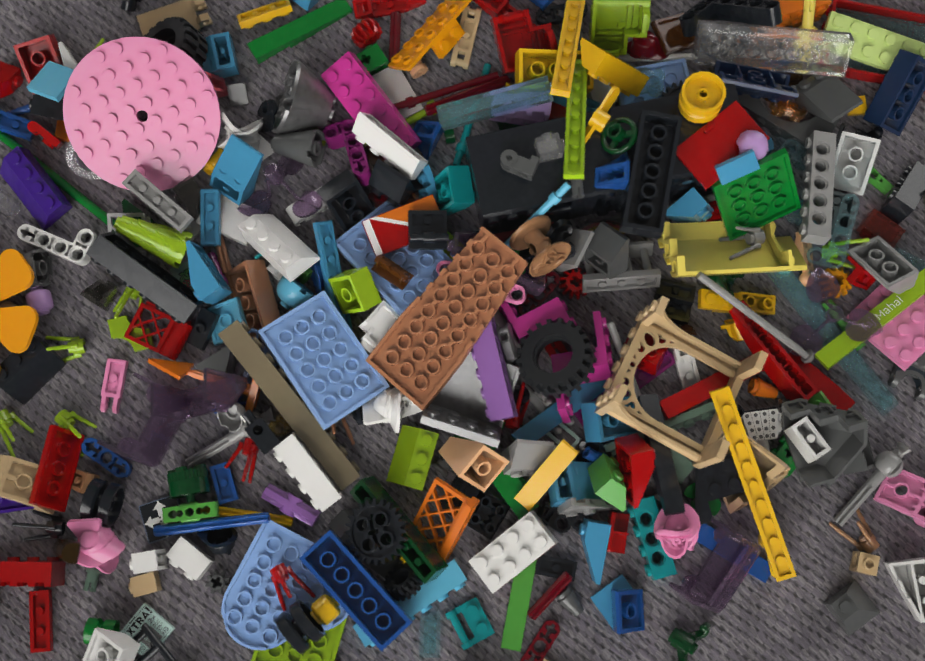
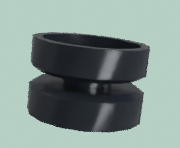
[80,478,125,527]
[275,600,326,654]

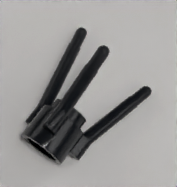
[12,510,66,542]

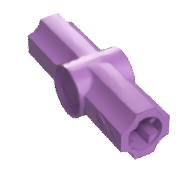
[261,483,321,527]

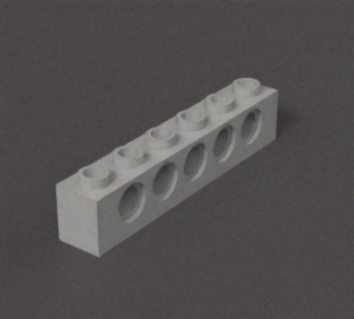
[799,130,837,246]

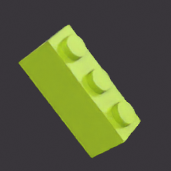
[386,425,439,492]

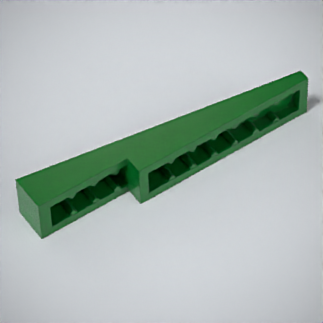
[247,0,353,64]

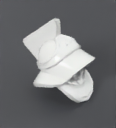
[216,112,274,161]
[362,387,422,433]

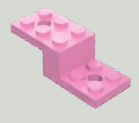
[873,470,925,528]

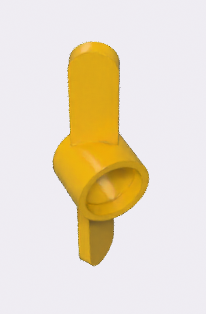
[585,86,620,144]

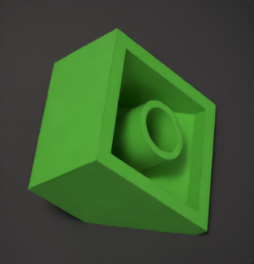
[587,453,626,512]

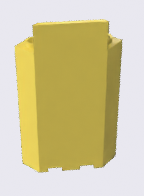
[658,221,807,278]

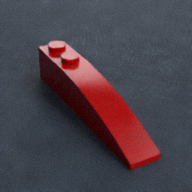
[729,300,819,401]

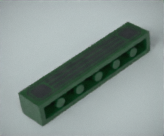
[349,476,448,584]

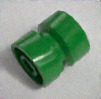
[83,617,120,644]

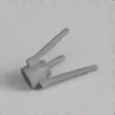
[718,226,766,260]

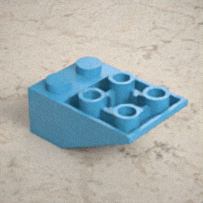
[203,32,240,78]
[209,134,264,206]
[548,461,607,508]

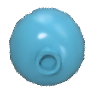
[276,276,315,310]

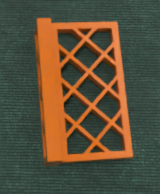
[413,477,480,562]

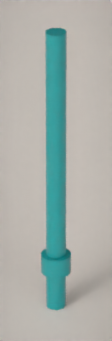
[452,63,491,166]

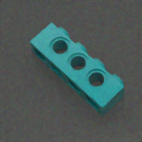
[627,496,677,580]

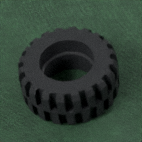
[144,17,208,68]

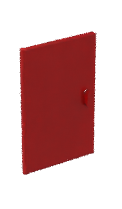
[676,101,770,190]

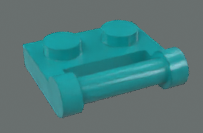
[445,597,495,650]

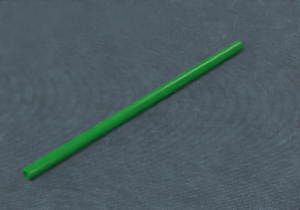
[0,131,141,247]

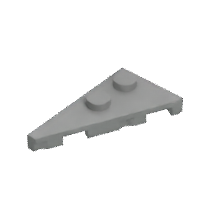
[557,498,619,517]

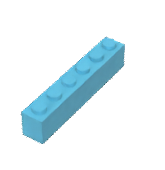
[352,559,467,647]

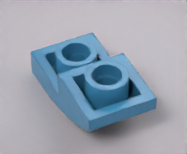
[417,165,437,201]

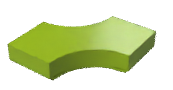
[107,315,155,352]

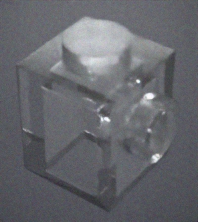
[534,132,565,163]

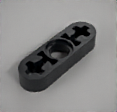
[535,3,588,25]

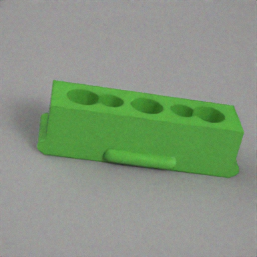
[162,501,220,523]

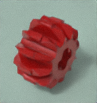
[350,17,382,49]
[559,268,587,300]

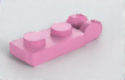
[100,358,129,414]

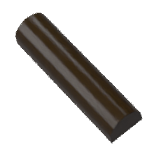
[53,538,80,564]

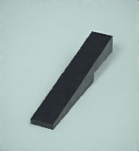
[637,394,685,516]

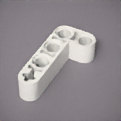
[17,224,98,266]

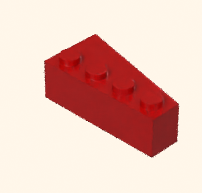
[0,557,66,587]

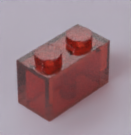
[856,208,906,248]

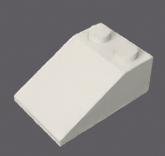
[834,131,881,196]

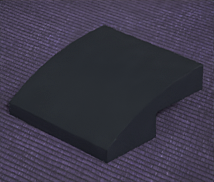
[654,278,696,325]

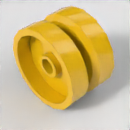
[678,71,726,124]

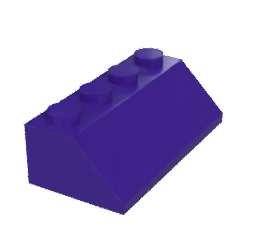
[0,146,73,231]

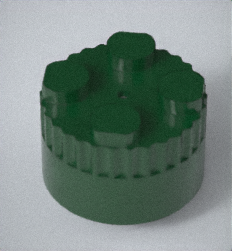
[167,464,210,503]

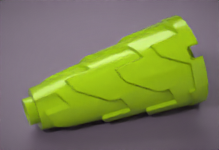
[114,215,194,269]

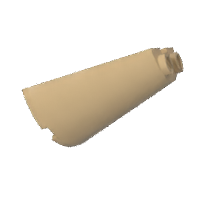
[718,430,791,514]

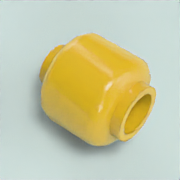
[310,594,341,625]

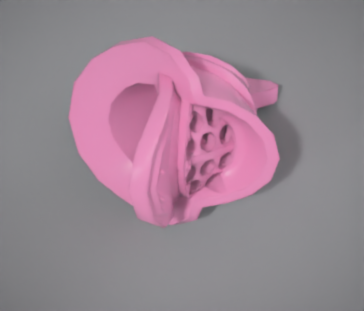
[653,503,701,559]
[67,518,126,574]

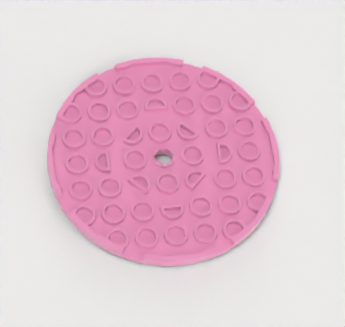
[63,37,221,191]

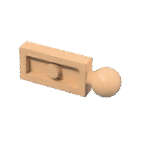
[794,232,814,287]

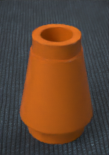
[747,378,779,399]

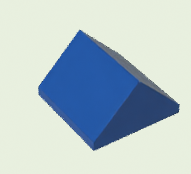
[611,589,645,634]

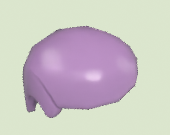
[736,130,769,161]

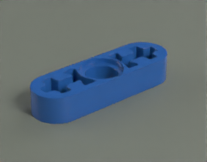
[81,438,132,478]

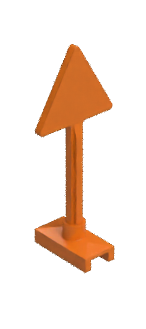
[147,358,261,412]

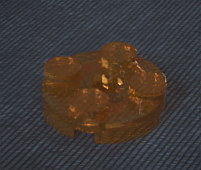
[768,101,807,123]

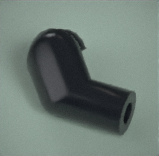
[855,127,884,140]

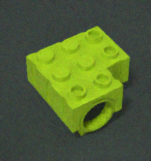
[588,0,651,57]

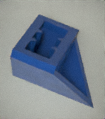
[413,120,443,161]
[594,152,630,190]

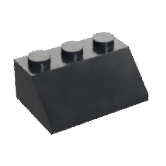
[0,335,67,405]

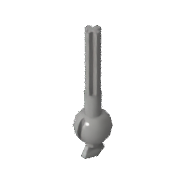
[185,407,277,468]
[833,442,912,526]

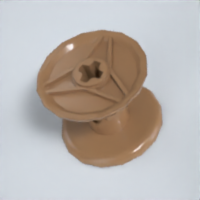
[509,215,571,277]

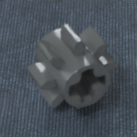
[205,570,232,594]

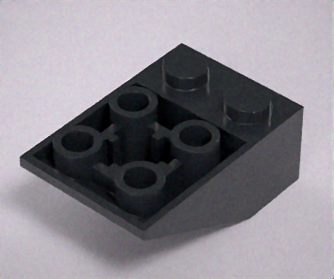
[440,475,511,540]

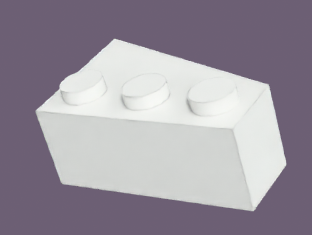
[883,557,925,623]

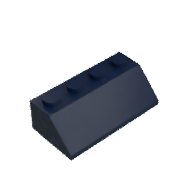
[863,49,925,136]

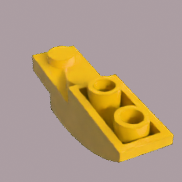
[698,289,776,315]

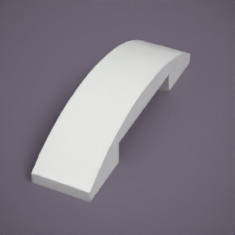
[672,348,708,411]

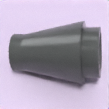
[556,586,584,617]

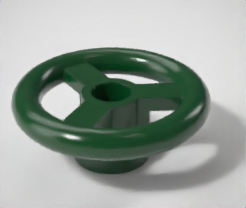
[601,117,638,154]

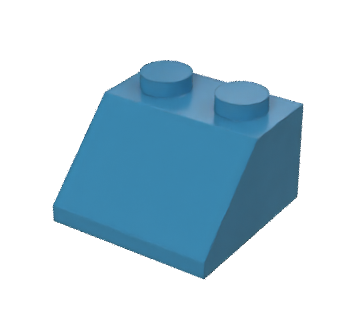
[666,187,714,222]

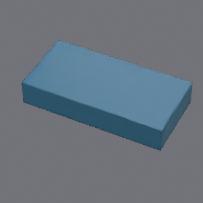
[714,149,760,185]

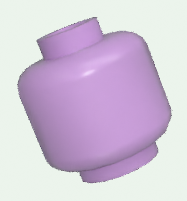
[25,286,54,316]

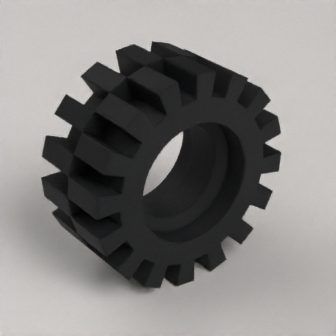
[384,562,423,601]

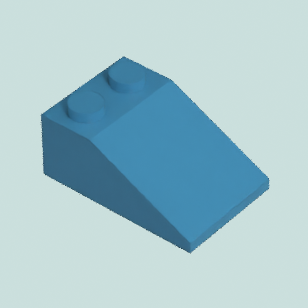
[186,240,233,305]
[580,396,638,442]

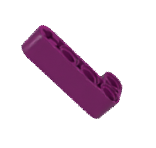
[323,119,372,186]

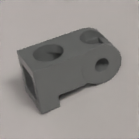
[500,149,540,181]

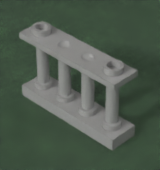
[122,169,200,241]
[580,240,661,293]

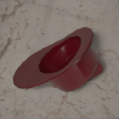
[627,31,669,60]

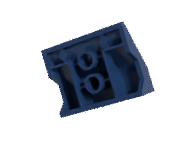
[712,59,799,103]

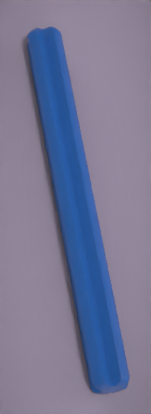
[153,512,270,537]

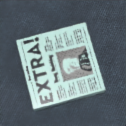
[120,603,175,656]

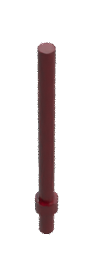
[394,71,499,110]

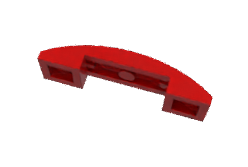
[352,0,427,19]

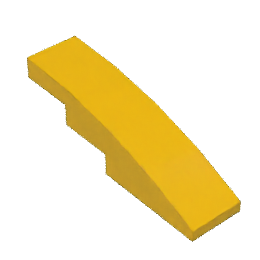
[514,439,579,511]

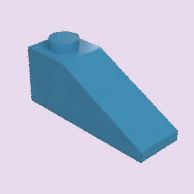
[579,518,611,585]

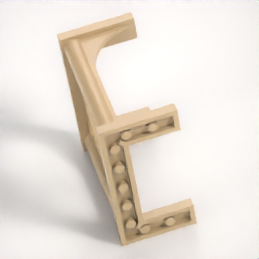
[595,295,768,469]

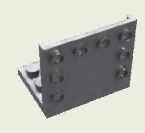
[420,351,520,448]

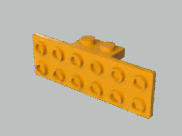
[387,0,472,71]

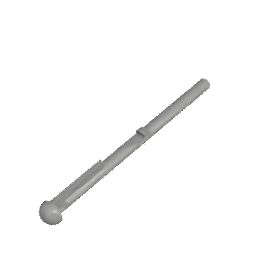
[696,272,814,363]

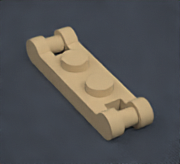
[450,6,482,70]

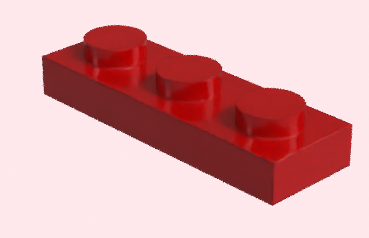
[29,589,53,653]

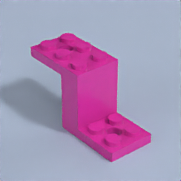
[498,297,577,349]
[551,311,614,424]

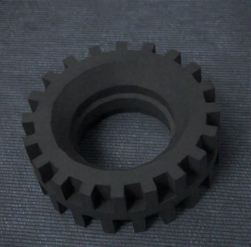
[516,318,597,399]

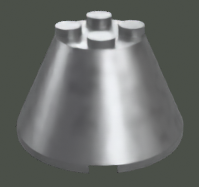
[273,59,337,134]

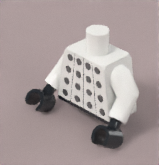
[738,399,790,451]

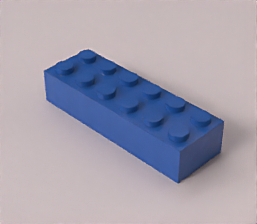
[299,530,413,652]

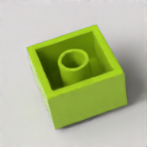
[328,266,382,314]

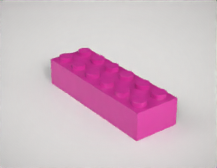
[320,51,422,160]

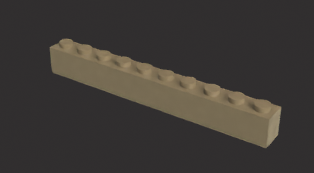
[218,320,360,491]

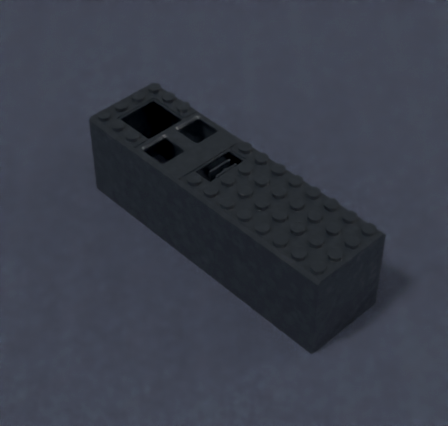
[466,84,740,234]

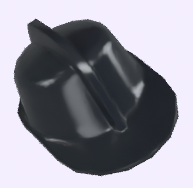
[197,527,238,555]

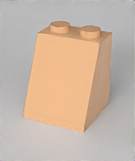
[438,436,510,492]

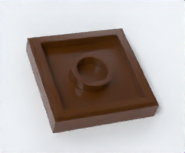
[651,12,698,56]

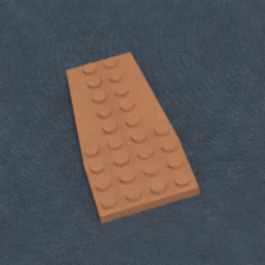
[365,227,528,411]

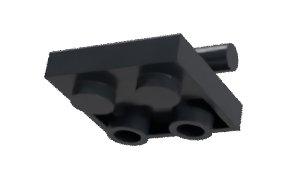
[408,210,449,250]

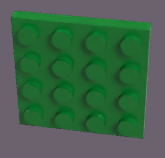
[711,148,801,241]

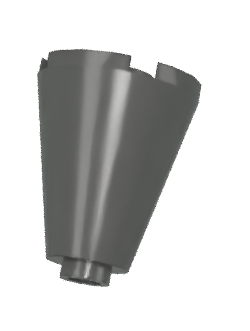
[271,129,326,168]
[22,248,53,287]

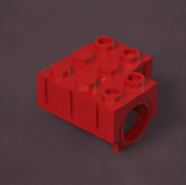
[490,8,558,75]

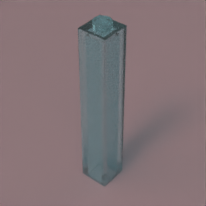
[436,75,554,131]

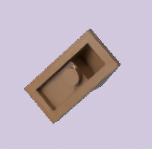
[71,468,100,494]

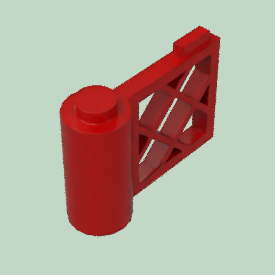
[123,301,193,361]

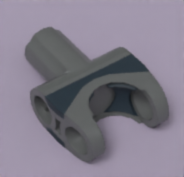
[888,353,925,401]

